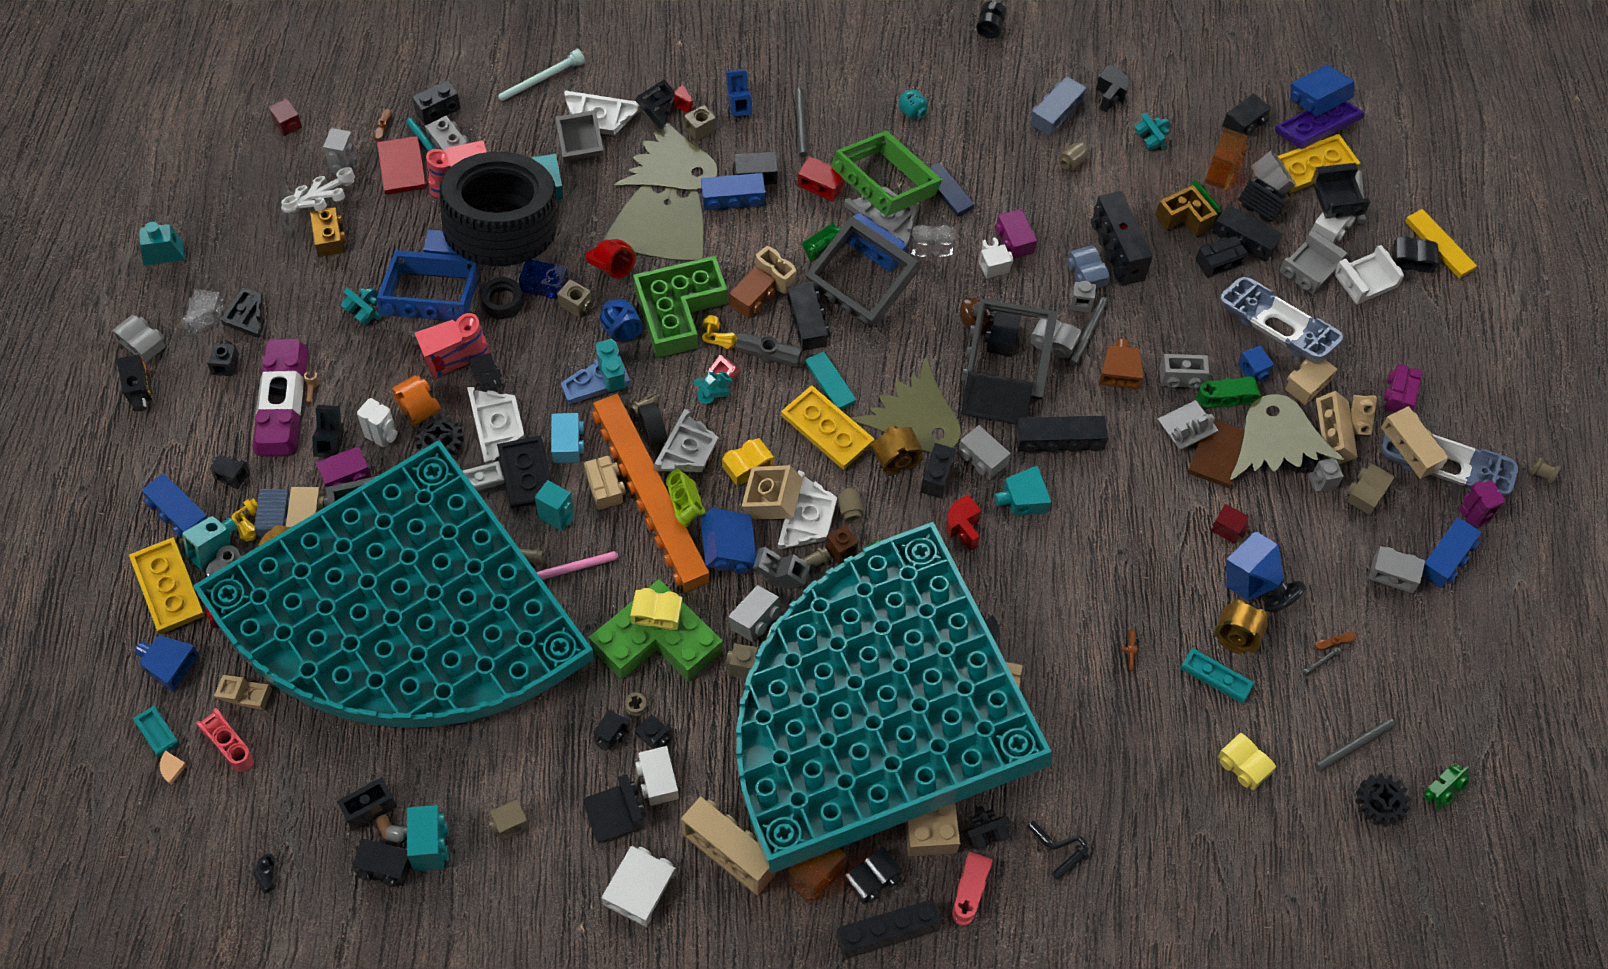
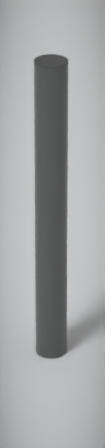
[795,89,807,157]
[1069,297,1108,366]
[1315,718,1395,771]

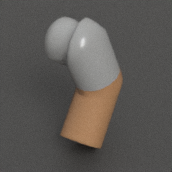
[376,814,407,842]

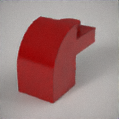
[946,494,981,551]

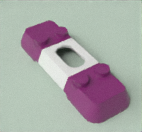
[252,339,308,457]

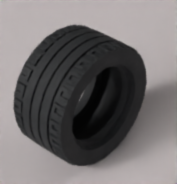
[440,152,557,266]

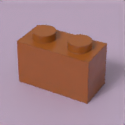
[729,266,776,319]

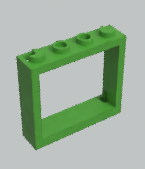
[831,131,942,217]

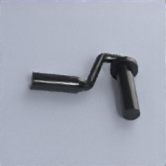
[1027,821,1089,880]

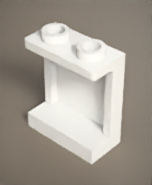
[1334,245,1404,304]
[601,846,676,927]

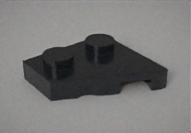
[635,79,675,129]
[221,287,263,338]

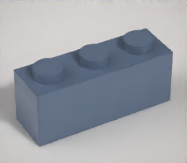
[1030,76,1086,137]

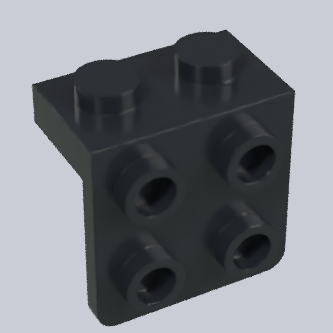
[583,774,646,843]

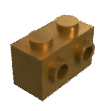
[310,207,347,257]

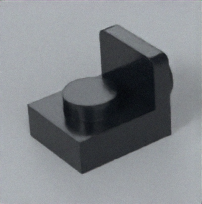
[635,714,672,749]

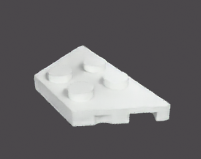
[564,91,641,136]
[467,387,525,465]
[778,470,837,549]

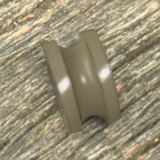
[625,693,647,717]

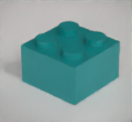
[407,805,449,872]

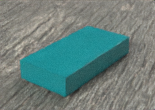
[133,706,180,758]

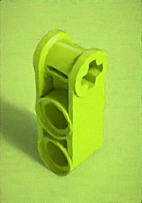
[666,469,705,528]

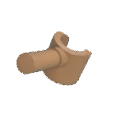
[304,372,319,403]

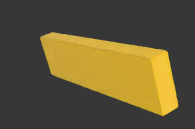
[1405,209,1477,279]

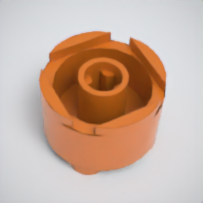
[391,375,441,427]

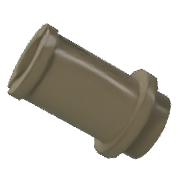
[630,393,659,418]
[801,547,830,570]
[520,548,544,566]

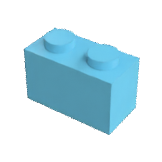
[551,413,584,463]

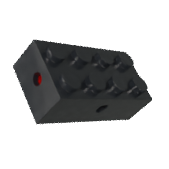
[1091,191,1153,286]

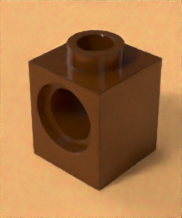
[826,525,859,565]

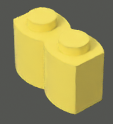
[630,588,682,630]
[1218,733,1276,791]

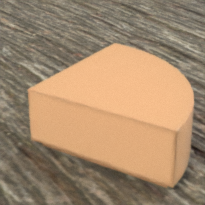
[160,751,187,785]

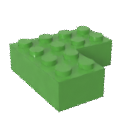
[633,256,727,358]
[589,579,723,682]

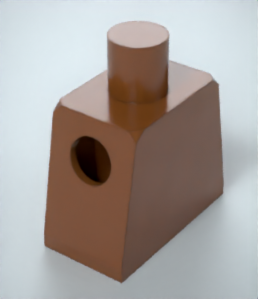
[1098,338,1143,390]

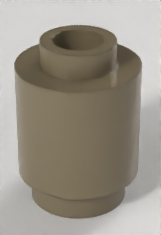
[1059,142,1088,171]
[838,488,863,523]

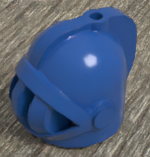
[600,299,643,342]

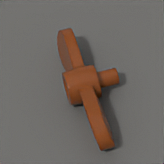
[374,109,392,141]
[1121,630,1137,671]
[1314,632,1356,650]

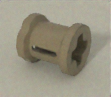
[1530,457,1560,484]

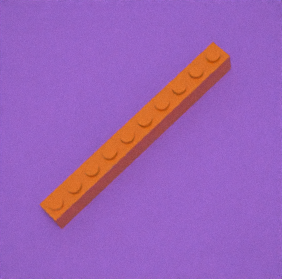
[591,393,709,593]

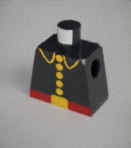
[116,354,153,412]

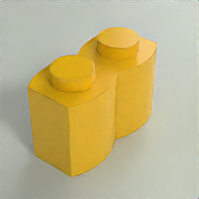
[722,438,774,486]

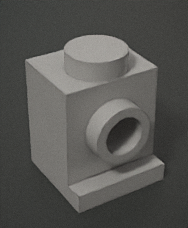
[1070,281,1096,313]
[1308,458,1344,493]

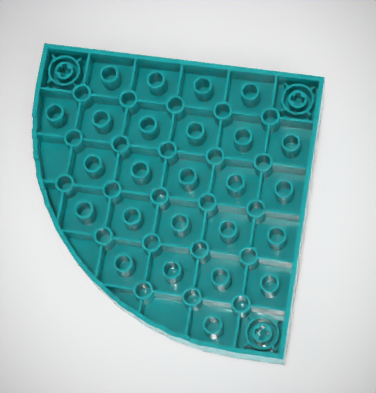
[193,440,594,728]
[736,522,1052,873]

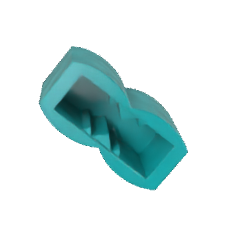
[596,339,626,392]

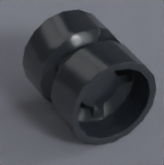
[976,1,1007,39]

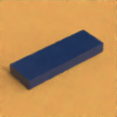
[929,162,975,217]

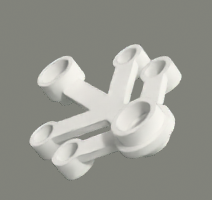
[281,167,355,214]

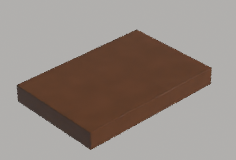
[1188,420,1245,489]

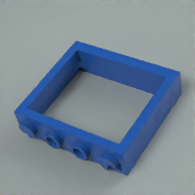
[377,250,481,321]

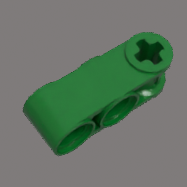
[1195,376,1261,409]

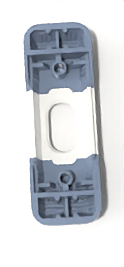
[1221,277,1343,364]
[1382,434,1518,496]

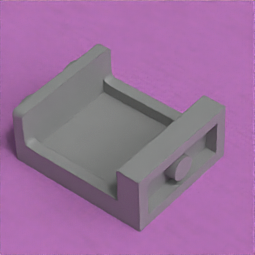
[1280,230,1347,295]

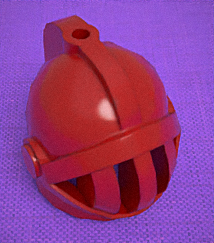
[585,239,636,279]

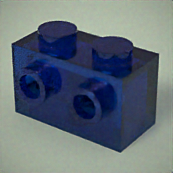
[519,260,569,299]

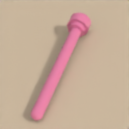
[537,551,618,580]

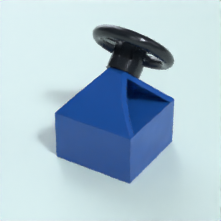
[1226,531,1305,612]

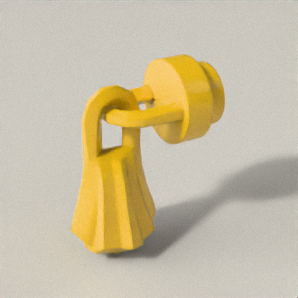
[702,315,737,349]
[231,498,258,542]

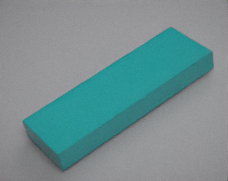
[805,351,856,410]
[1180,648,1255,704]

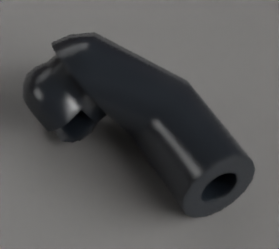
[254,854,275,894]

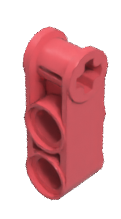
[196,708,254,772]
[952,851,993,926]

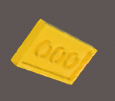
[1278,134,1360,193]
[781,385,875,470]
[129,537,205,635]

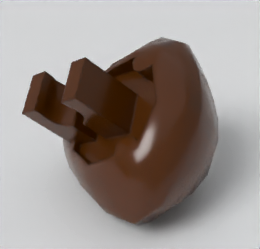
[960,297,994,334]

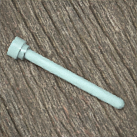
[498,49,585,101]

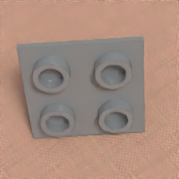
[1158,400,1219,450]

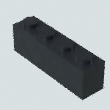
[1015,416,1108,453]
[836,899,942,960]

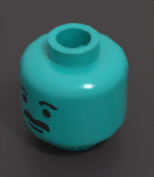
[899,90,928,120]

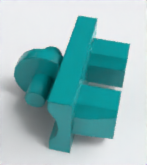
[1134,112,1171,151]
[341,287,382,326]
[693,371,732,404]

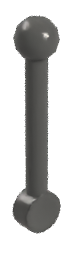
[1303,646,1341,675]

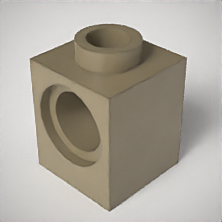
[684,105,717,141]
[557,279,593,318]
[488,799,529,841]

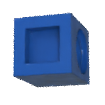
[1238,345,1274,382]

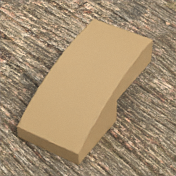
[214,675,272,710]

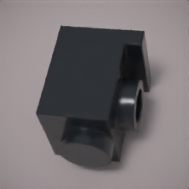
[207,340,239,376]
[210,454,250,490]
[593,709,631,751]

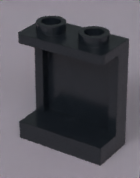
[1311,163,1370,219]

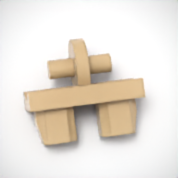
[1350,395,1377,435]

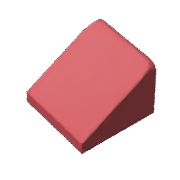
[707,355,740,378]

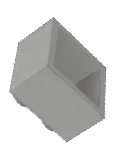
[555,110,604,162]

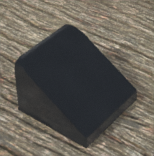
[269,377,287,397]

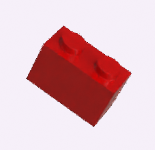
[797,157,845,202]

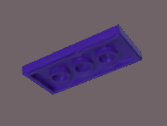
[1275,101,1364,149]

